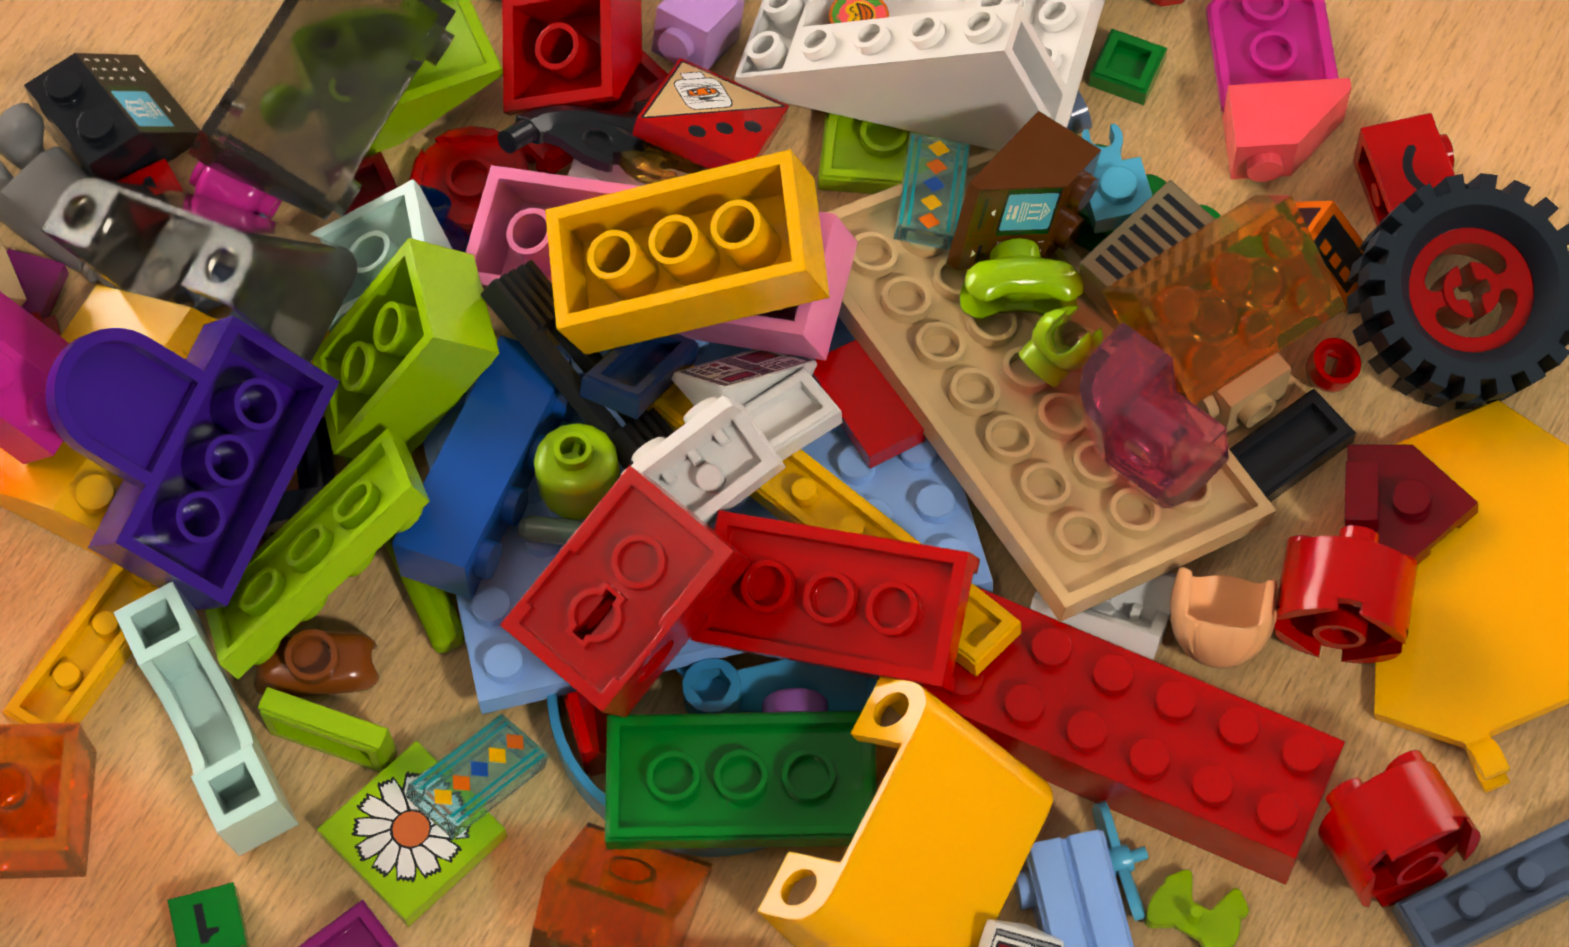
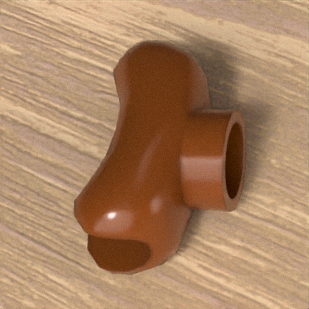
[254,629,379,697]

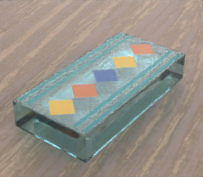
[893,132,970,250]
[406,713,549,839]

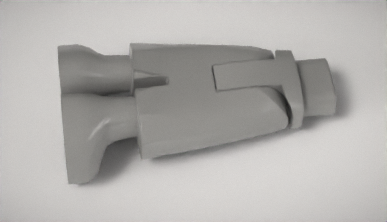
[0,103,148,290]

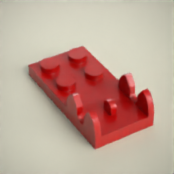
[691,510,980,693]

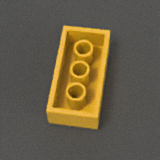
[545,149,830,354]

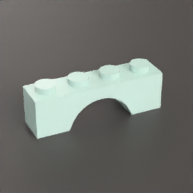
[114,581,299,856]

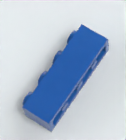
[392,335,576,600]

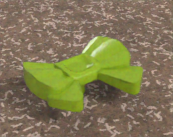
[1145,869,1249,947]

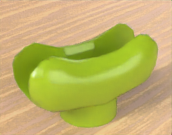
[960,238,1084,319]
[1018,305,1103,388]

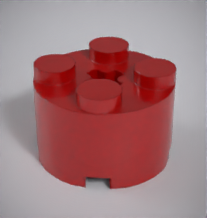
[1274,525,1418,664]
[1318,750,1481,908]

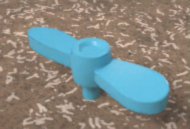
[1092,801,1148,921]

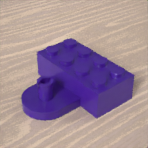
[45,315,340,610]

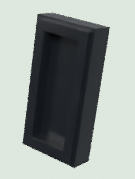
[1229,388,1356,502]

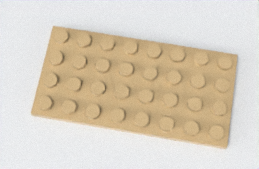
[826,149,1277,622]

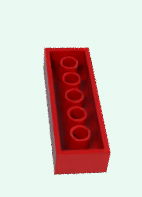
[923,586,1346,885]

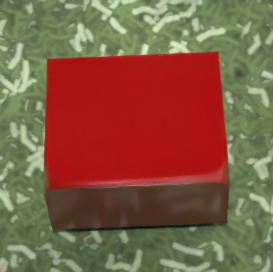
[565,691,612,777]

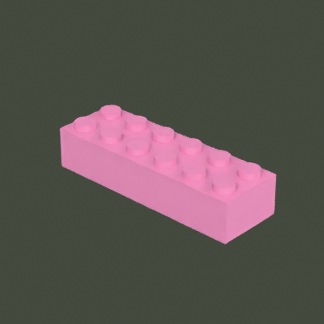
[465,165,858,361]

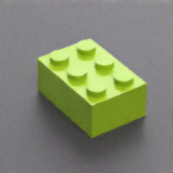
[312,238,499,459]

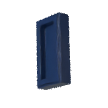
[580,334,699,419]

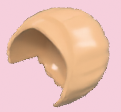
[1170,567,1278,669]

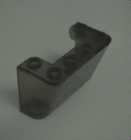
[42,177,357,363]

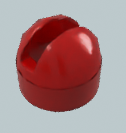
[1306,338,1361,393]

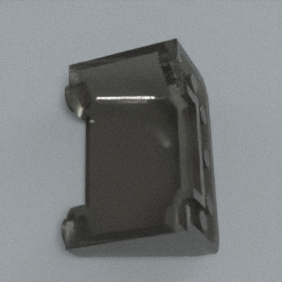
[187,0,456,220]

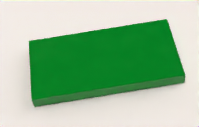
[605,711,877,850]

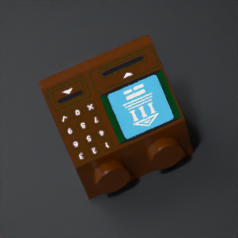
[946,111,1101,270]

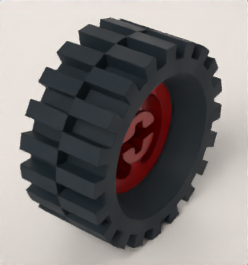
[1347,173,1569,410]

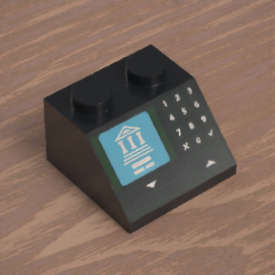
[24,53,205,201]

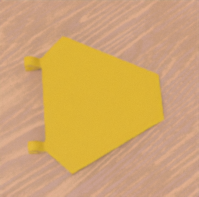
[1374,400,1569,794]

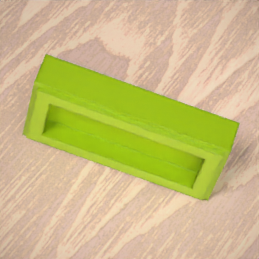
[258,687,398,772]

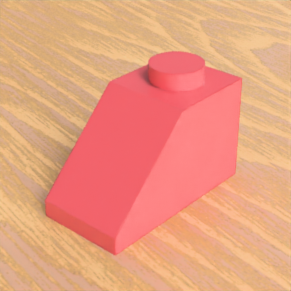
[1222,78,1351,182]

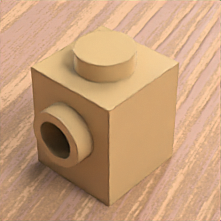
[1186,322,1292,436]

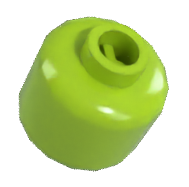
[533,423,621,520]

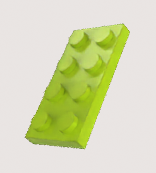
[205,428,430,679]

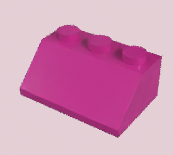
[0,291,69,464]

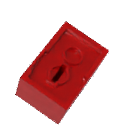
[500,465,752,718]

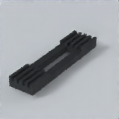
[480,259,674,470]

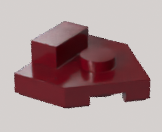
[1344,444,1478,564]

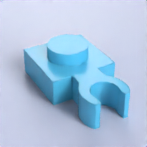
[1082,124,1152,234]

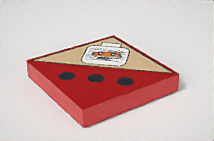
[632,58,789,169]

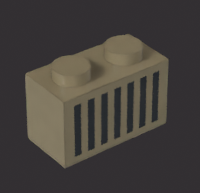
[1080,180,1225,336]

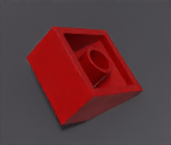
[502,0,642,116]

